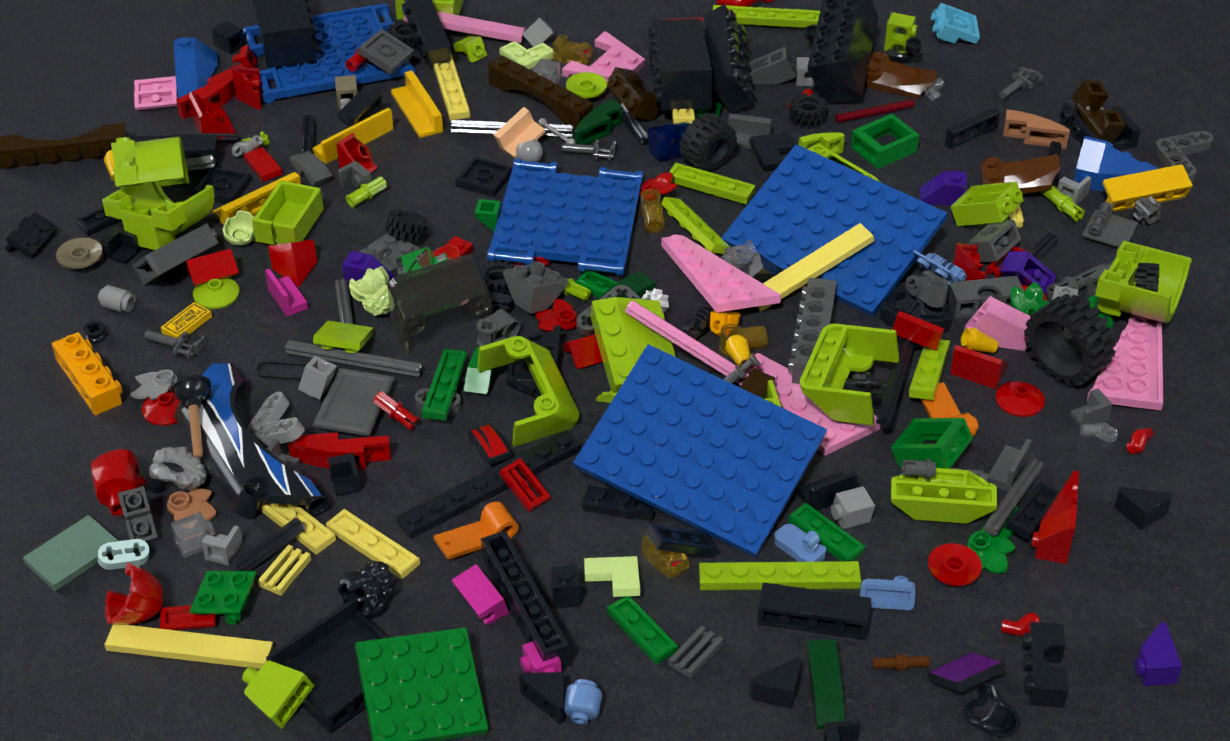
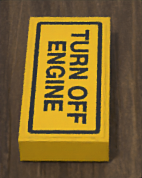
[161,302,212,338]

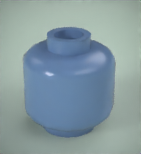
[564,679,602,724]

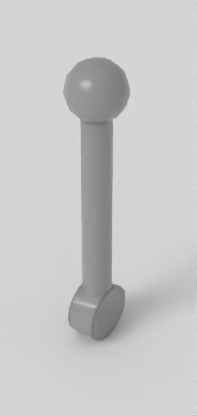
[538,118,574,144]

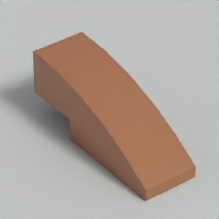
[1003,109,1070,149]

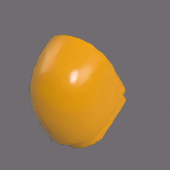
[710,311,740,336]

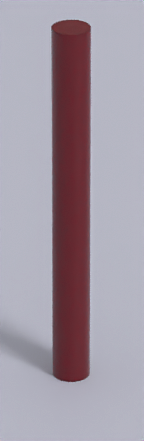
[835,99,915,123]

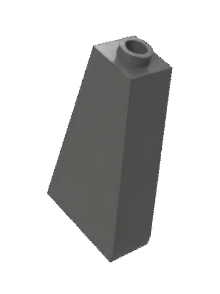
[132,224,218,285]

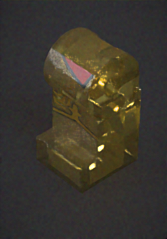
[553,34,594,65]
[642,534,690,579]

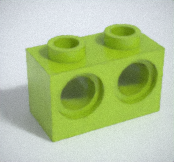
[884,12,918,53]

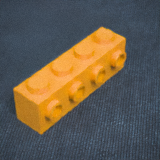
[52,332,123,416]

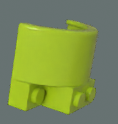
[111,137,189,188]
[102,181,214,251]
[1095,241,1192,323]

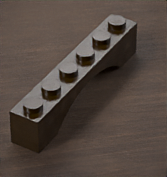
[488,55,593,129]
[0,123,128,169]

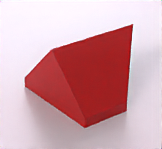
[231,65,261,109]
[336,132,378,172]
[268,239,317,288]
[954,243,986,282]

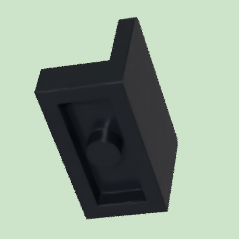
[337,88,382,127]
[798,471,858,510]

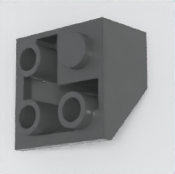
[503,262,569,314]

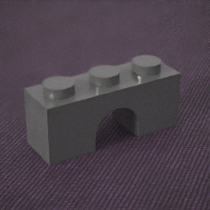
[948,276,1024,318]

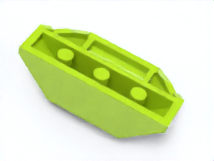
[891,468,997,524]

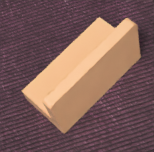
[494,107,545,158]

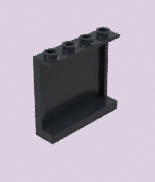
[266,597,388,734]

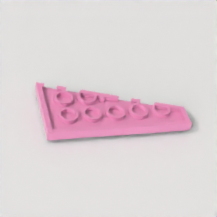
[661,235,781,313]
[1087,314,1163,410]
[744,353,881,456]

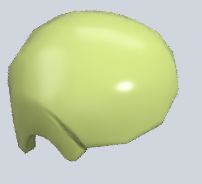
[222,210,255,246]

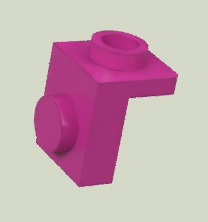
[520,641,562,673]

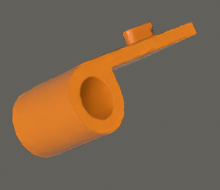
[920,382,978,437]
[434,502,519,560]

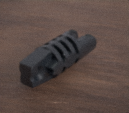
[681,302,715,339]

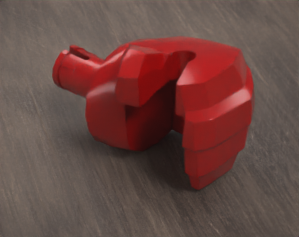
[91,449,145,516]

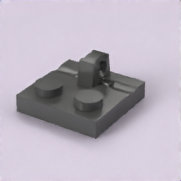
[357,29,414,75]
[359,233,420,276]

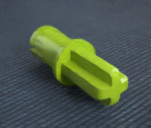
[345,176,387,208]
[562,278,591,301]

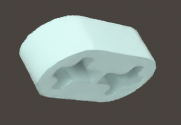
[98,539,149,570]

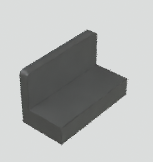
[728,113,772,149]
[988,438,1032,492]

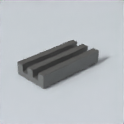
[668,625,724,679]

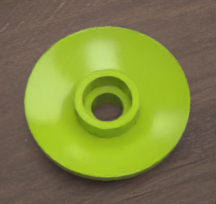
[566,72,607,98]
[193,278,240,309]

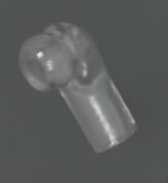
[924,78,944,101]
[1080,423,1118,443]

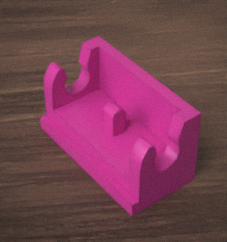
[452,564,509,625]

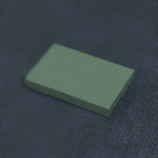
[23,515,118,591]

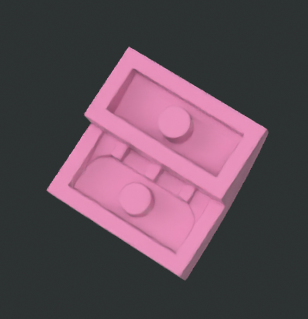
[134,76,177,110]

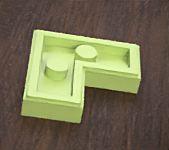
[499,41,556,69]
[584,556,640,597]

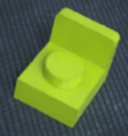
[453,36,487,63]

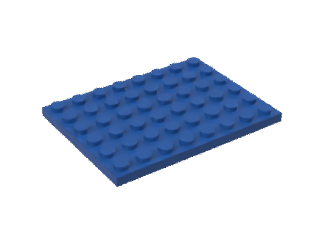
[721,144,948,317]
[573,344,827,558]

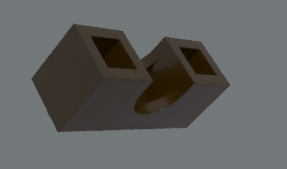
[607,67,660,121]
[1072,80,1126,143]

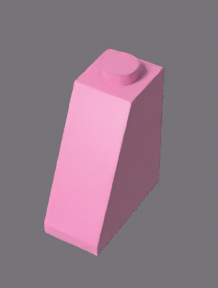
[964,296,1030,351]

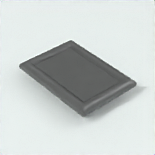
[312,368,395,437]

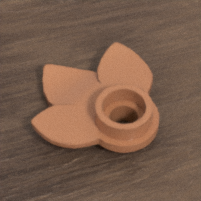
[167,489,217,529]

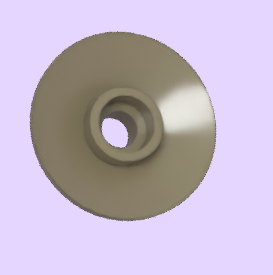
[56,237,103,269]

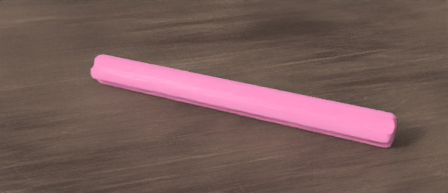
[625,301,749,385]

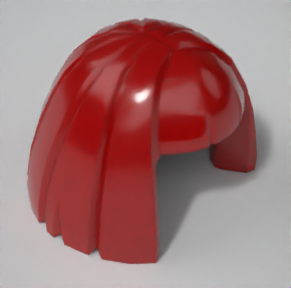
[105,563,164,625]

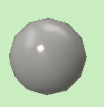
[516,140,543,162]

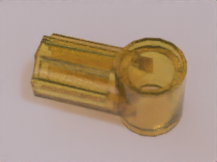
[641,189,664,233]
[719,324,768,356]

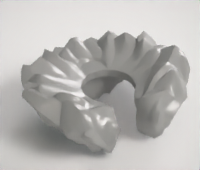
[149,446,207,491]

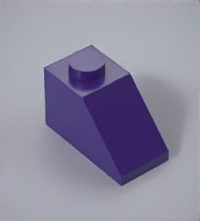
[919,171,967,206]
[342,251,396,287]
[1000,251,1057,295]
[1134,622,1182,686]

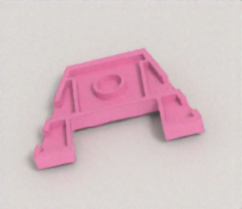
[562,31,645,82]

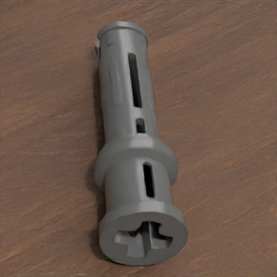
[1046,264,1106,301]

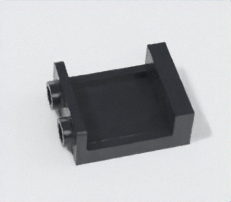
[1071,106,1140,151]

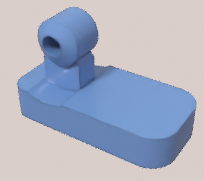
[774,524,826,562]
[860,576,916,610]

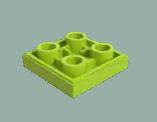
[313,321,373,353]

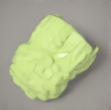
[349,266,398,316]

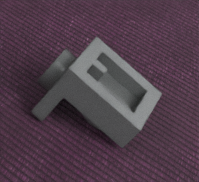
[338,161,372,188]

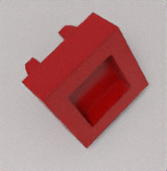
[232,45,258,69]

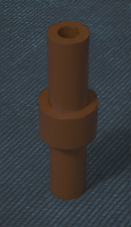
[872,654,930,671]

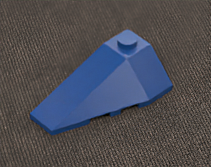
[174,37,218,99]
[1074,136,1159,191]

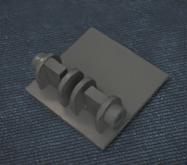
[1082,202,1139,248]

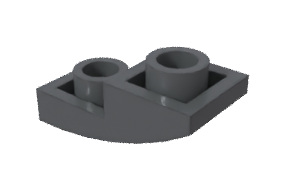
[289,151,333,187]
[118,486,158,543]

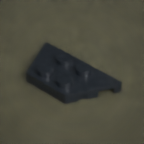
[507,325,561,399]

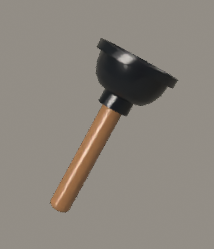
[171,375,211,458]

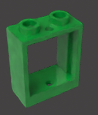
[851,114,919,169]
[891,418,973,469]

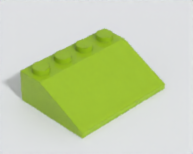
[590,297,676,393]

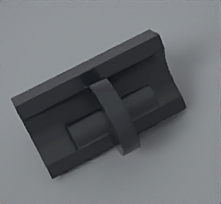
[844,372,888,409]

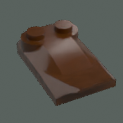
[864,52,939,99]
[981,154,1061,194]

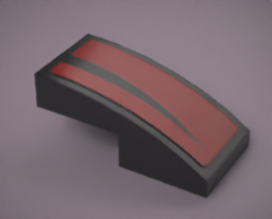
[467,423,512,465]

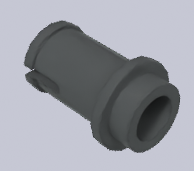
[901,459,936,479]

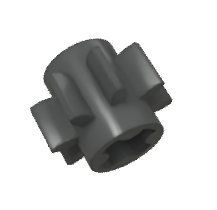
[1132,196,1162,225]

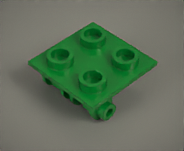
[189,571,257,625]

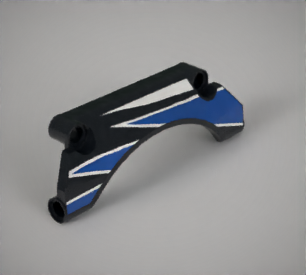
[174,362,329,518]

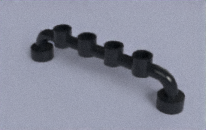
[805,25,922,62]

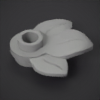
[130,369,177,400]

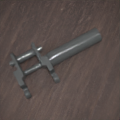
[999,67,1043,99]
[562,140,617,162]
[144,330,206,360]
[723,353,760,384]

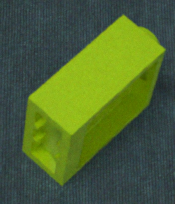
[951,181,1024,226]

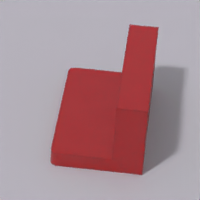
[186,249,239,286]
[563,334,603,369]

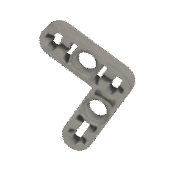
[247,392,304,447]

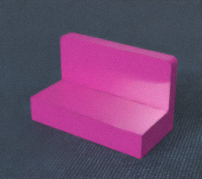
[265,269,308,316]

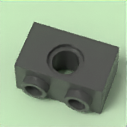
[968,220,1021,262]

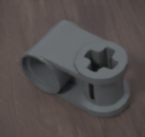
[906,270,949,308]
[476,309,521,347]

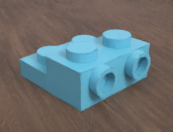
[931,3,980,44]

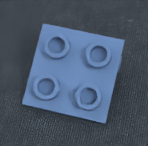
[913,250,967,289]

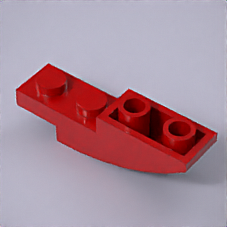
[176,64,244,120]
[288,432,391,470]

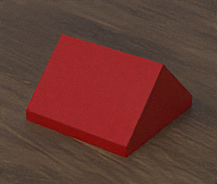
[189,92,236,139]
[950,345,1008,389]

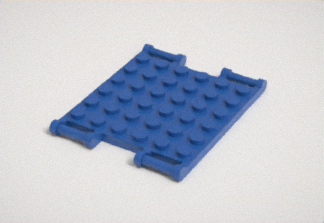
[243,4,416,104]
[487,158,643,276]

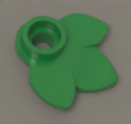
[1010,282,1049,316]
[968,531,1015,574]

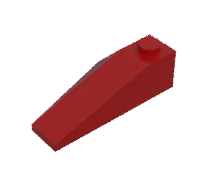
[1031,471,1079,564]

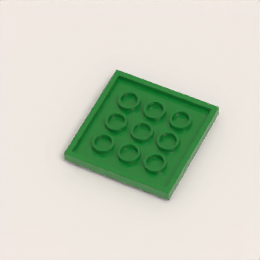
[355,628,488,741]

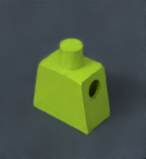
[242,661,315,729]

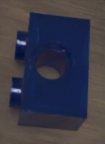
[648,121,691,160]

